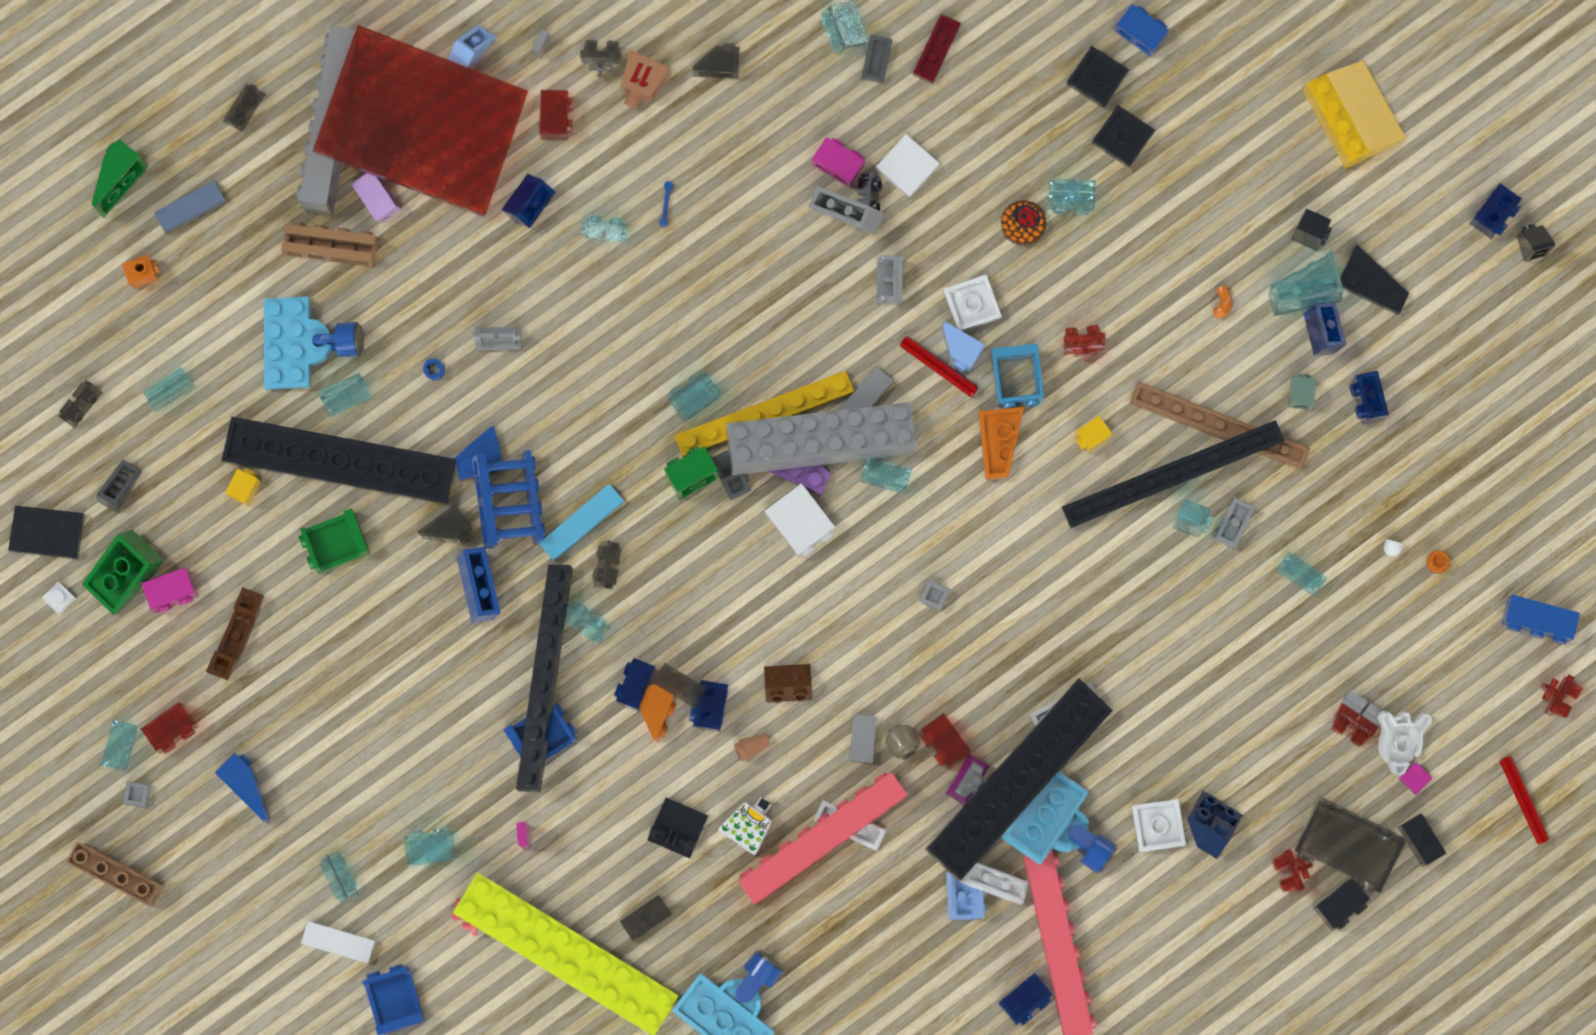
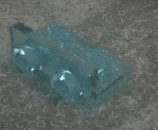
[821,1,868,54]

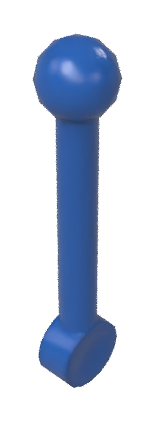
[659,181,673,227]

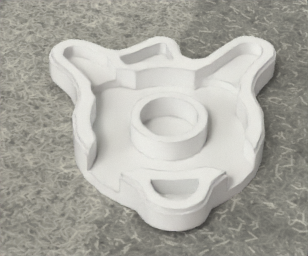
[1378,711,1432,776]

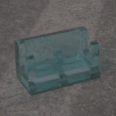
[318,373,372,417]
[861,458,912,494]
[100,720,138,772]

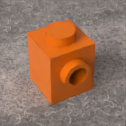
[122,254,160,290]

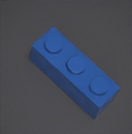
[456,547,501,624]
[1501,594,1580,645]

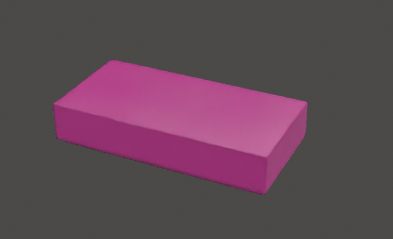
[516,822,531,849]

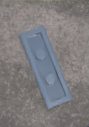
[154,181,226,233]

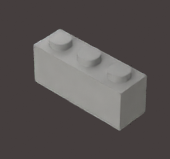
[808,186,884,235]

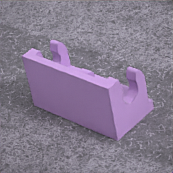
[351,170,402,222]

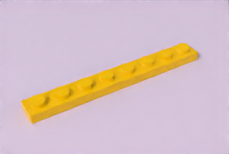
[674,370,854,458]

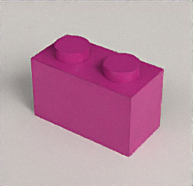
[812,137,865,188]
[141,568,198,614]

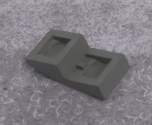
[711,450,751,500]

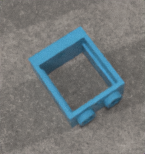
[991,344,1044,409]

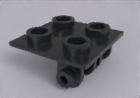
[647,797,708,859]

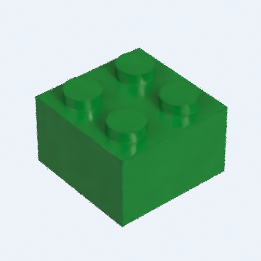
[664,446,719,500]

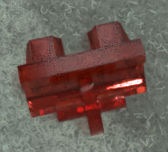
[1063,325,1105,362]
[1540,674,1583,719]
[1272,849,1314,893]

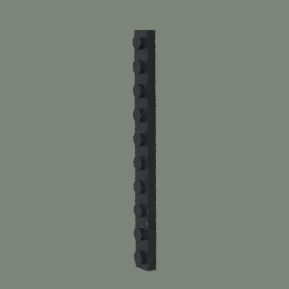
[1061,420,1285,529]
[516,564,573,793]

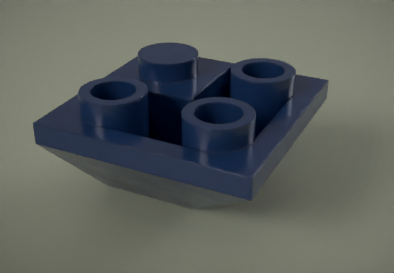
[1187,791,1243,859]

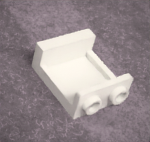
[765,483,835,558]

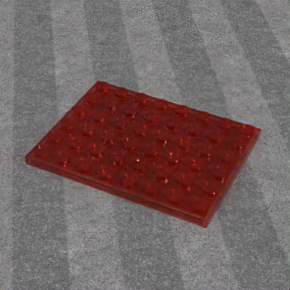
[312,25,528,217]

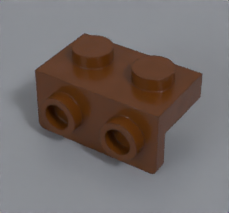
[764,664,812,703]

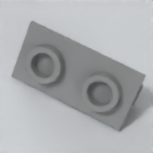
[474,327,521,350]

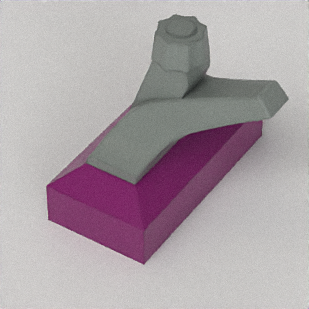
[945,754,990,805]

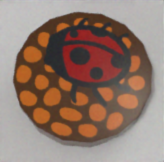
[1001,200,1046,246]

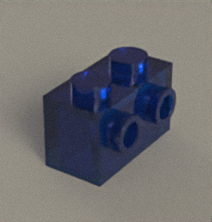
[501,174,556,229]
[1469,183,1522,240]
[1303,302,1346,356]
[1349,370,1389,425]
[614,658,656,712]
[689,680,729,733]
[997,973,1053,1026]

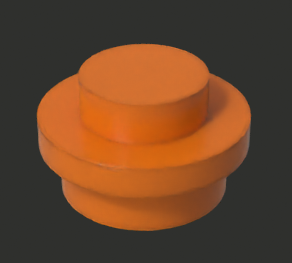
[1426,550,1450,574]

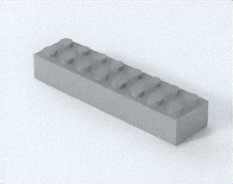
[297,26,364,216]
[726,402,917,475]

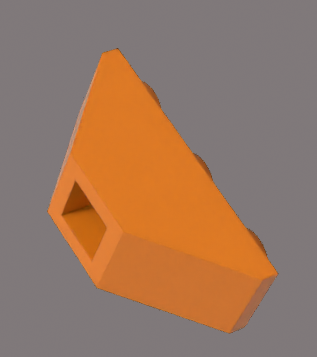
[639,673,685,742]

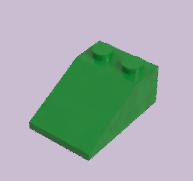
[91,139,148,218]
[82,530,164,615]

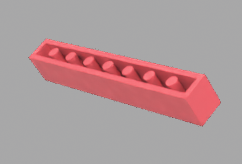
[738,772,908,906]
[1022,849,1096,1035]

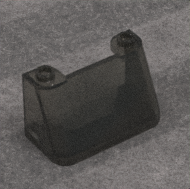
[1294,796,1406,894]

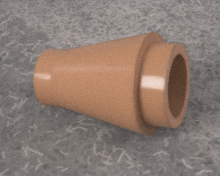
[734,733,770,761]

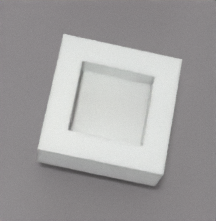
[42,582,76,615]

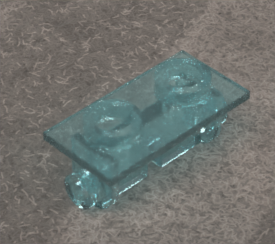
[581,215,629,242]
[1275,551,1327,596]
[565,602,611,643]
[320,852,359,902]

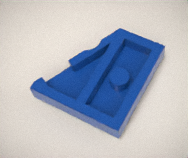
[454,426,503,481]

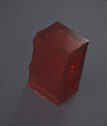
[539,90,574,140]
[141,702,199,754]
[920,713,971,769]

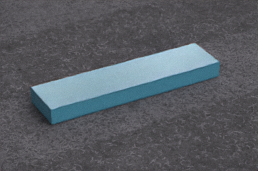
[539,484,624,561]

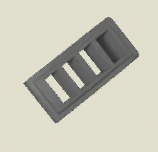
[96,459,142,512]

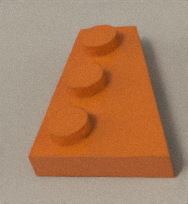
[978,407,1024,480]

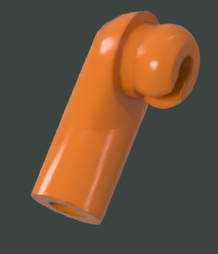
[1213,285,1233,319]

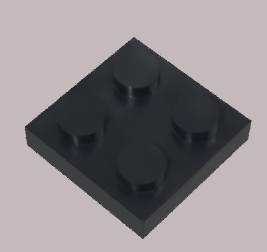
[1066,45,1129,108]
[1092,105,1155,168]

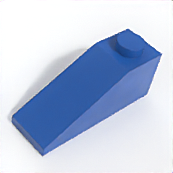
[214,753,270,823]

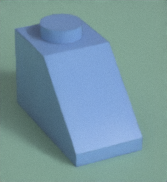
[447,25,496,73]
[942,322,985,372]

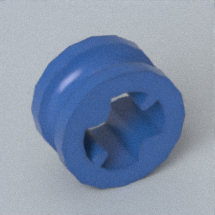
[423,359,445,381]

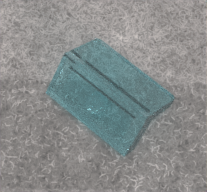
[143,368,195,413]

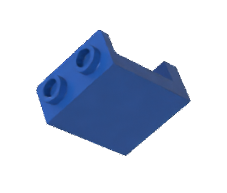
[503,703,578,761]
[362,964,426,1035]

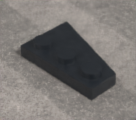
[1336,244,1409,315]

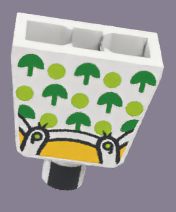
[718,797,772,856]

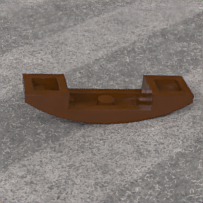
[206,587,264,681]

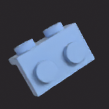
[946,872,986,920]

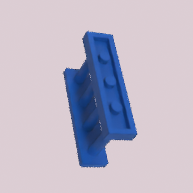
[472,450,545,549]

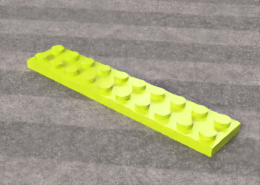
[453,872,678,1035]

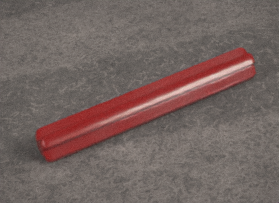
[900,336,978,397]
[1500,756,1549,844]

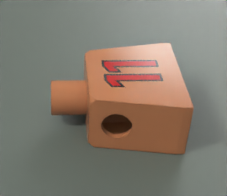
[621,50,671,109]

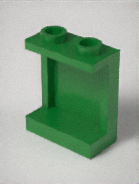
[298,508,370,574]

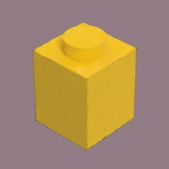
[1075,416,1112,453]
[225,468,261,507]

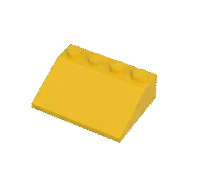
[1303,60,1406,169]

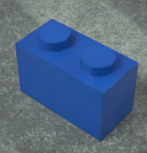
[1115,4,1169,57]

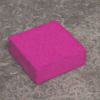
[1399,762,1433,795]

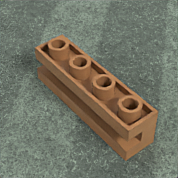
[281,222,378,267]
[66,842,164,907]

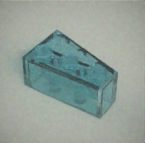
[1269,251,1344,316]

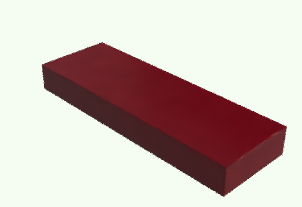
[913,14,961,84]

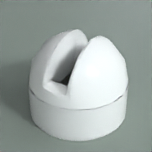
[1384,539,1404,557]

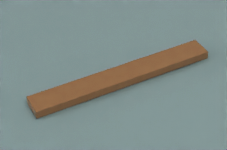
[1129,382,1310,470]

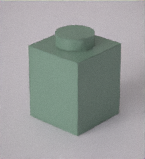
[1288,374,1316,410]

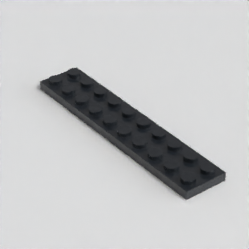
[221,416,456,505]
[925,678,1113,881]

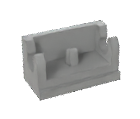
[877,255,903,305]

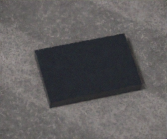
[8,505,85,559]

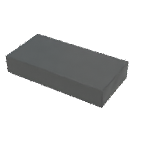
[861,35,893,84]

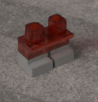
[1331,690,1382,747]

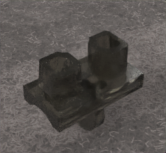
[580,40,622,77]

